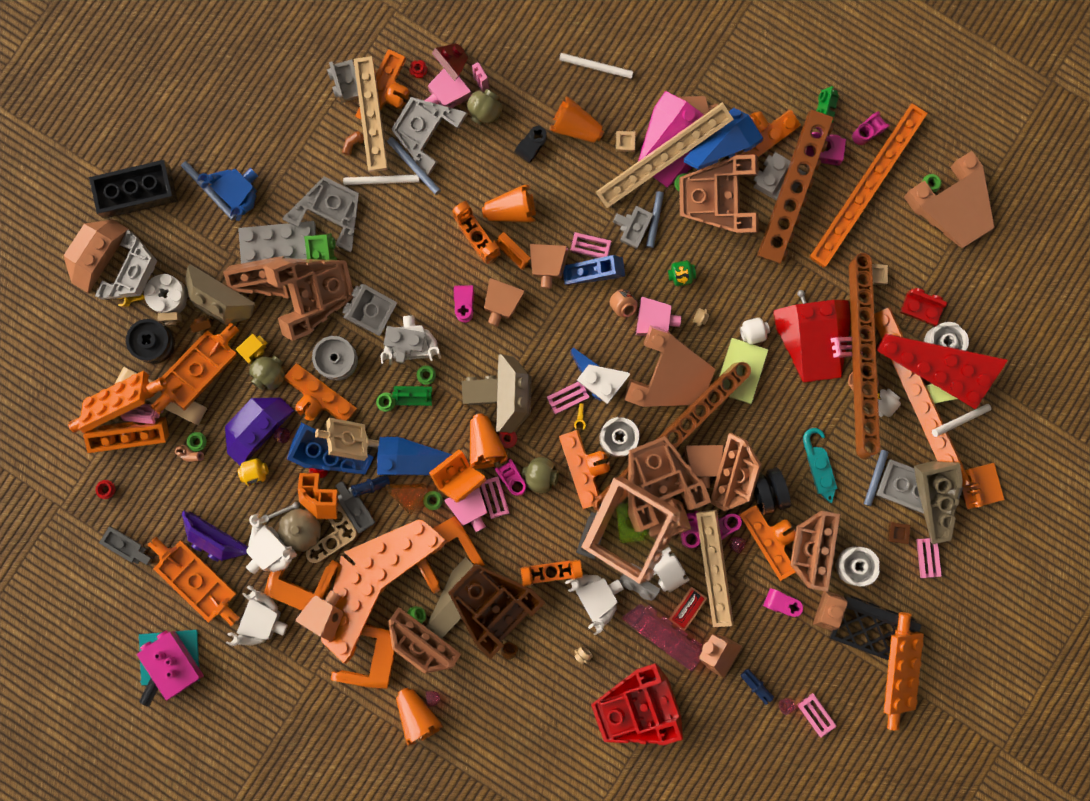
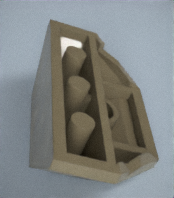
[185,264,255,325]
[496,354,532,433]

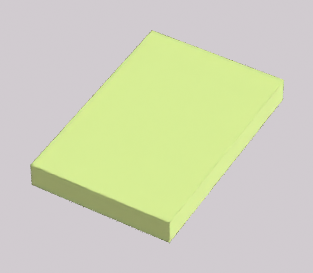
[719,338,768,404]

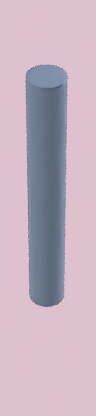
[646,191,664,248]
[864,450,889,507]

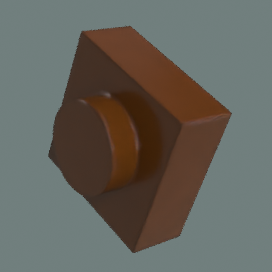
[190,315,213,333]
[887,522,911,544]

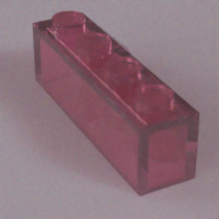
[622,604,703,672]

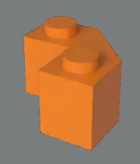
[298,473,338,519]

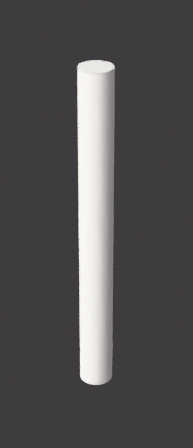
[559,53,633,79]
[343,175,419,185]
[932,404,991,437]

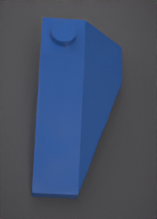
[684,108,763,170]
[287,422,374,474]
[377,437,452,475]

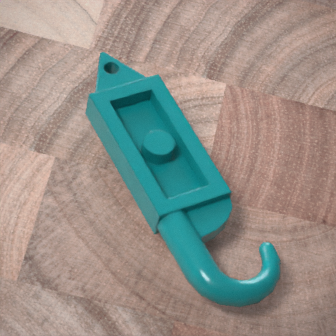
[803,428,838,503]

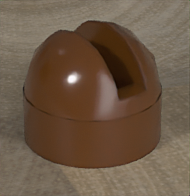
[501,642,518,660]

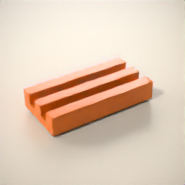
[496,232,531,270]

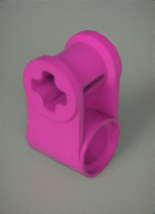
[852,111,890,145]
[454,285,474,323]
[495,459,526,496]
[681,511,700,549]
[718,513,742,540]
[763,588,803,617]

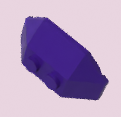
[225,398,295,466]
[182,510,248,562]

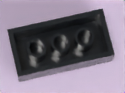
[89,160,178,219]

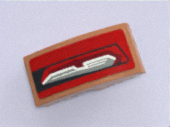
[667,587,707,632]

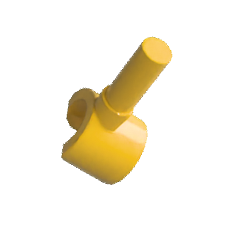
[117,295,145,307]
[574,403,586,430]

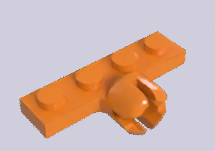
[355,49,409,121]
[735,110,801,157]
[284,363,357,421]
[559,430,610,509]
[739,504,796,581]

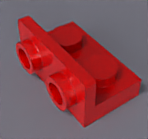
[899,288,948,326]

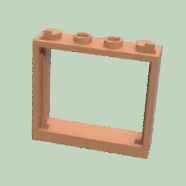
[582,477,681,584]

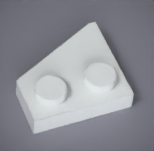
[577,365,630,404]

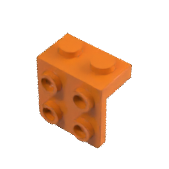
[429,450,486,502]

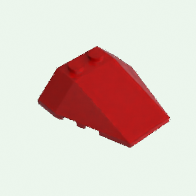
[773,300,851,383]
[591,663,683,745]

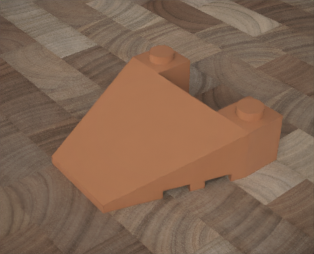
[904,151,994,248]
[679,154,759,234]
[263,258,353,341]
[623,325,715,407]
[628,436,711,532]

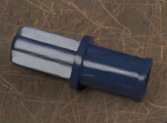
[351,475,390,498]
[741,669,774,705]

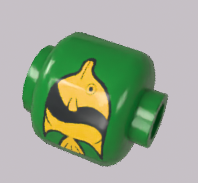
[668,260,696,286]

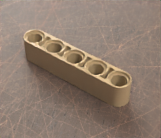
[115,367,207,425]

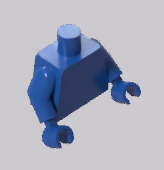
[197,168,258,221]

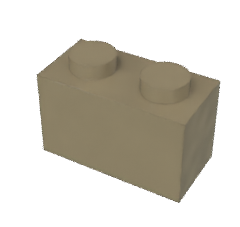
[461,375,498,406]

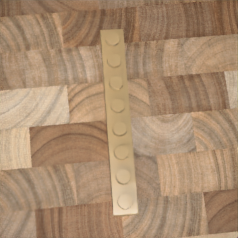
[596,102,734,208]

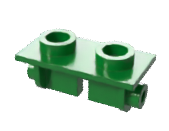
[816,86,839,123]
[392,386,432,406]

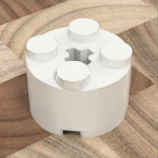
[143,274,188,313]
[924,322,969,350]
[600,417,639,457]
[653,547,690,592]
[835,547,880,586]

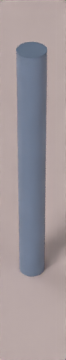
[387,137,441,195]
[181,161,237,220]

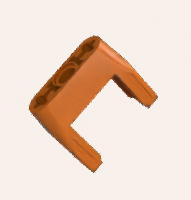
[452,201,501,264]
[417,516,485,594]
[264,560,339,611]
[521,560,583,586]
[331,624,395,689]

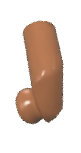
[175,445,204,462]

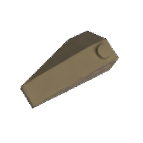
[914,461,963,544]
[426,557,474,639]

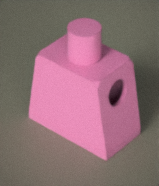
[424,69,471,108]
[636,297,681,336]
[444,487,488,532]

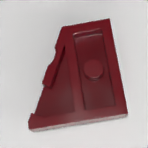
[432,43,468,81]

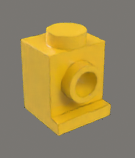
[236,334,268,364]

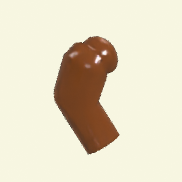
[342,131,364,156]

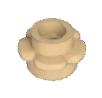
[693,308,709,326]
[575,646,593,664]

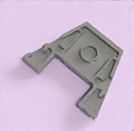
[391,97,468,176]
[283,176,359,253]
[95,230,157,300]

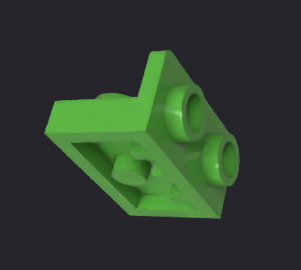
[304,233,337,260]

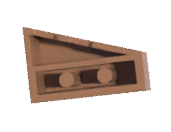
[223,256,290,298]

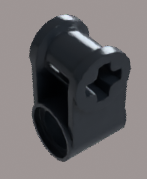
[514,126,546,164]

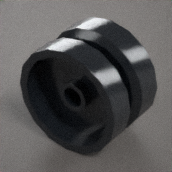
[125,319,175,364]
[753,467,791,516]

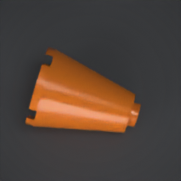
[550,96,604,143]
[482,184,536,222]
[470,414,508,469]
[396,687,443,746]

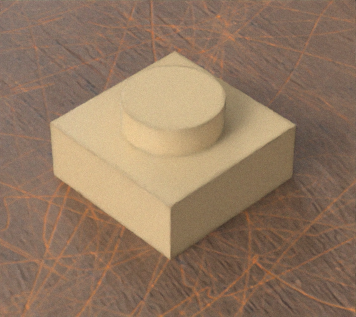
[616,131,635,152]
[872,264,888,285]
[158,312,182,326]

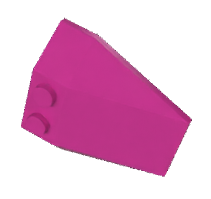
[638,91,704,187]

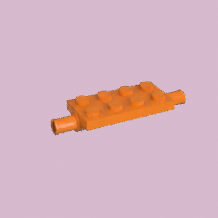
[150,323,239,414]
[68,371,168,433]
[148,537,240,627]
[884,612,924,731]

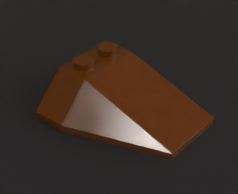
[448,564,546,659]

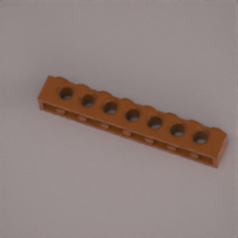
[757,110,834,264]

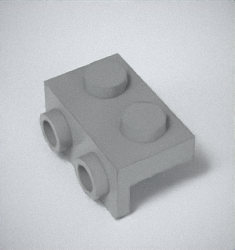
[327,60,359,103]

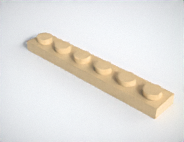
[354,56,388,172]
[696,510,734,627]

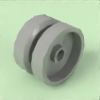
[312,336,358,381]

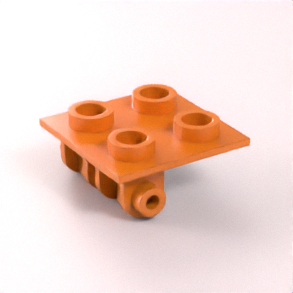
[962,463,1004,509]

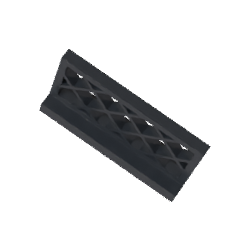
[829,593,922,661]

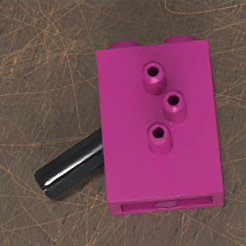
[136,630,204,706]

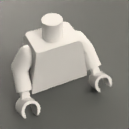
[381,316,441,364]
[246,513,297,574]
[565,575,624,635]
[226,586,288,646]

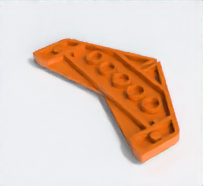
[321,520,447,664]

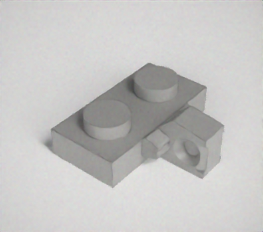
[613,206,653,249]
[383,326,426,364]

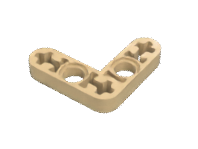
[306,501,357,563]

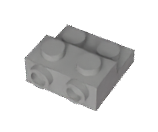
[754,152,806,206]
[343,284,397,336]

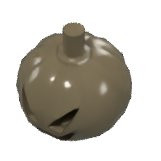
[278,508,321,552]

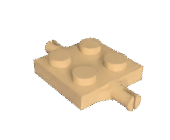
[315,418,379,461]

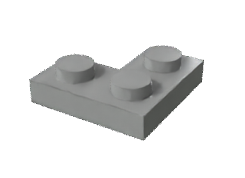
[619,563,660,601]

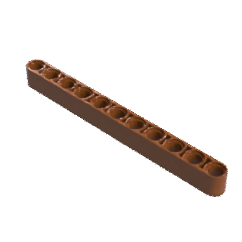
[849,253,880,460]
[593,362,751,512]

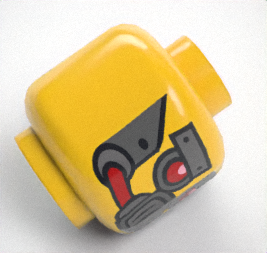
[238,458,269,486]

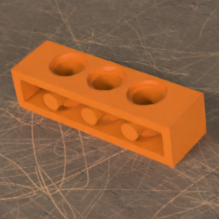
[83,417,170,453]

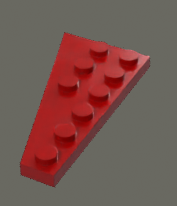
[876,334,1008,409]

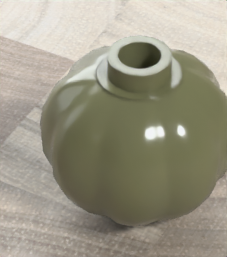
[467,88,502,125]
[249,356,285,391]
[522,457,559,494]

